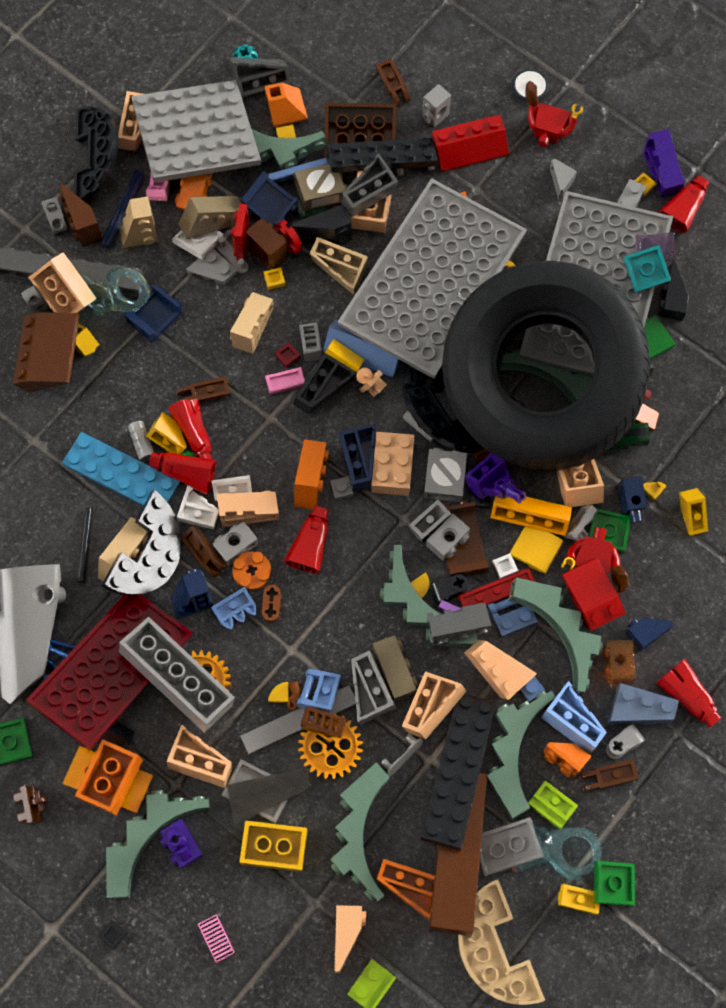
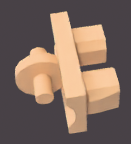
[356,368,387,397]

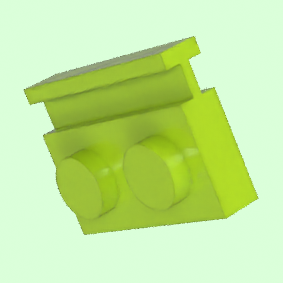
[528,780,578,830]
[347,959,396,1008]

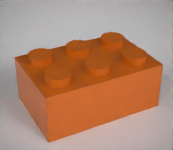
[75,739,143,816]

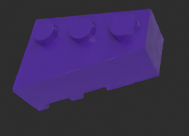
[643,129,685,198]

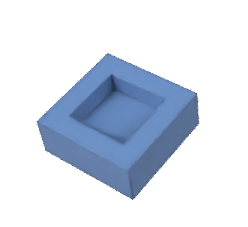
[519,676,545,702]

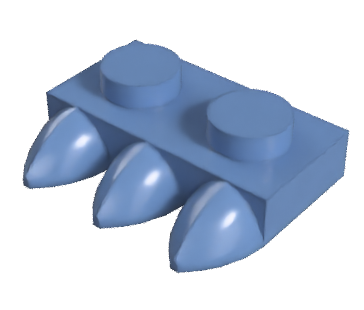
[211,587,256,629]

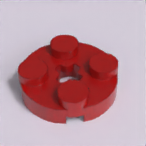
[274,220,303,255]

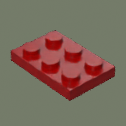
[231,204,249,263]

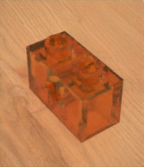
[603,640,636,684]

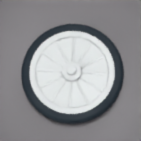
[512,69,549,102]

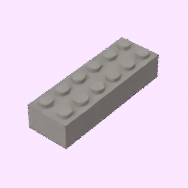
[119,617,235,733]

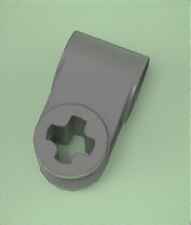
[606,724,645,759]

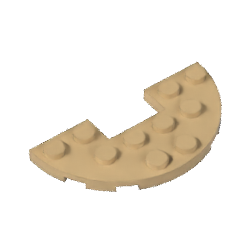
[458,879,545,1005]

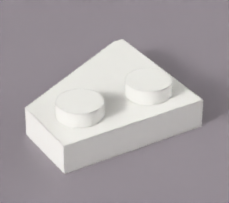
[177,486,219,530]

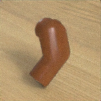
[287,681,302,711]

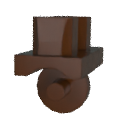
[13,785,48,824]

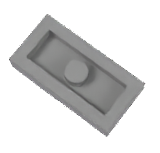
[562,505,597,541]

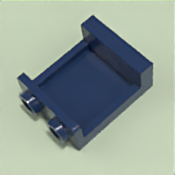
[241,171,298,228]
[123,284,182,343]

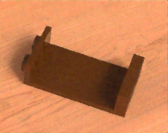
[439,501,489,577]

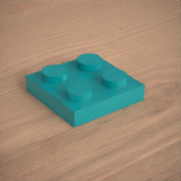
[623,245,671,293]

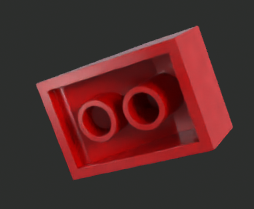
[561,558,626,631]

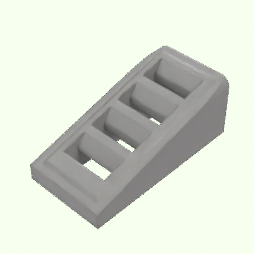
[299,322,323,362]

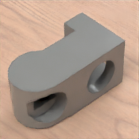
[41,197,68,234]
[21,285,50,313]

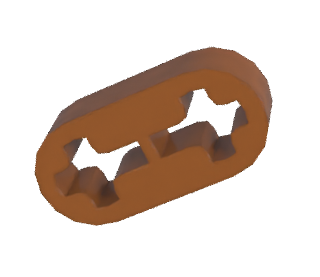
[262,585,281,623]

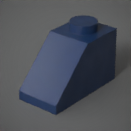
[626,617,674,652]

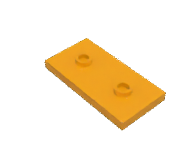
[63,746,154,814]

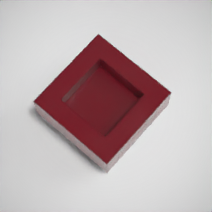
[274,342,301,369]

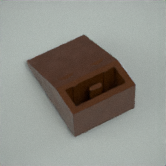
[58,184,102,247]

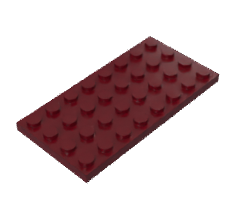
[26,594,193,751]

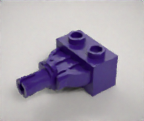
[465,453,526,503]
[160,819,204,870]

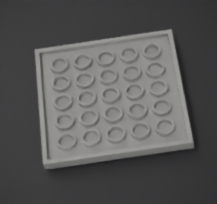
[131,80,261,183]

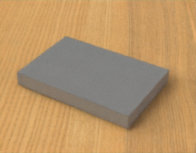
[222,759,294,824]
[480,817,544,877]

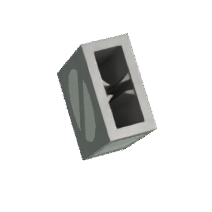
[424,448,467,502]

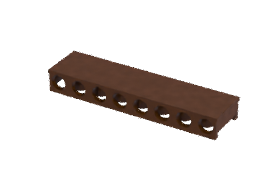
[429,773,487,938]

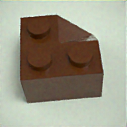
[245,218,288,270]

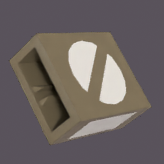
[294,164,348,211]

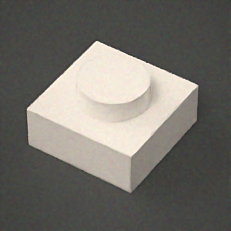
[492,553,518,579]

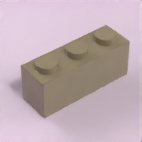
[373,635,418,702]

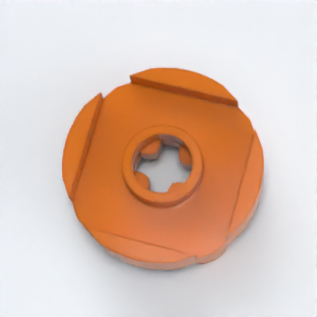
[232,551,271,591]

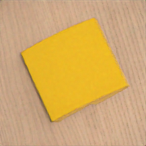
[509,526,564,574]

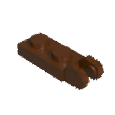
[376,59,410,107]
[176,376,231,403]
[181,525,226,578]
[579,759,639,792]

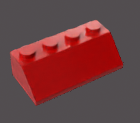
[431,115,509,173]

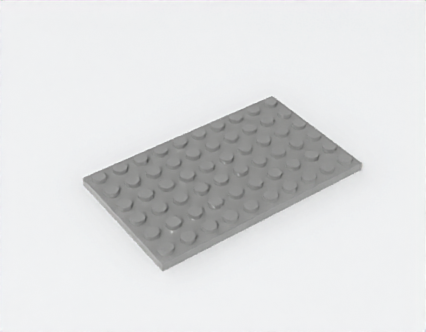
[337,178,527,379]
[519,191,673,376]

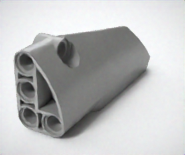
[0,564,66,704]

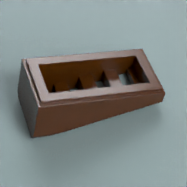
[301,707,346,738]

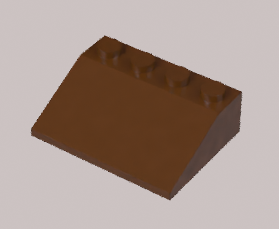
[324,103,396,157]
[13,312,80,392]

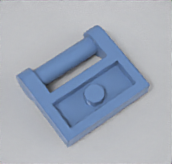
[488,599,538,638]
[296,669,341,713]

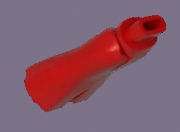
[658,175,709,234]
[168,399,212,459]
[149,452,217,495]
[284,506,329,575]
[656,659,721,728]

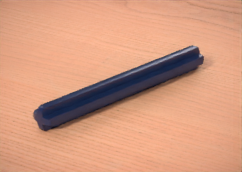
[101,170,144,249]

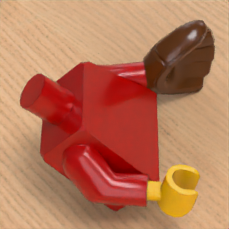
[525,81,583,147]
[561,527,629,593]

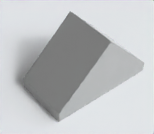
[550,159,577,199]

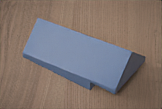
[323,319,400,379]

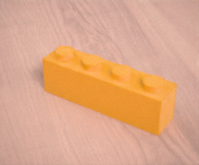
[490,496,572,536]

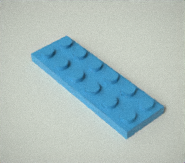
[62,432,180,506]

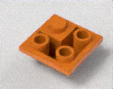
[265,83,308,128]
[542,742,591,778]

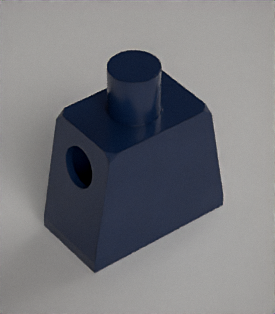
[616,476,647,523]

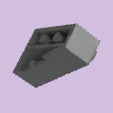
[341,153,399,217]
[427,603,491,645]

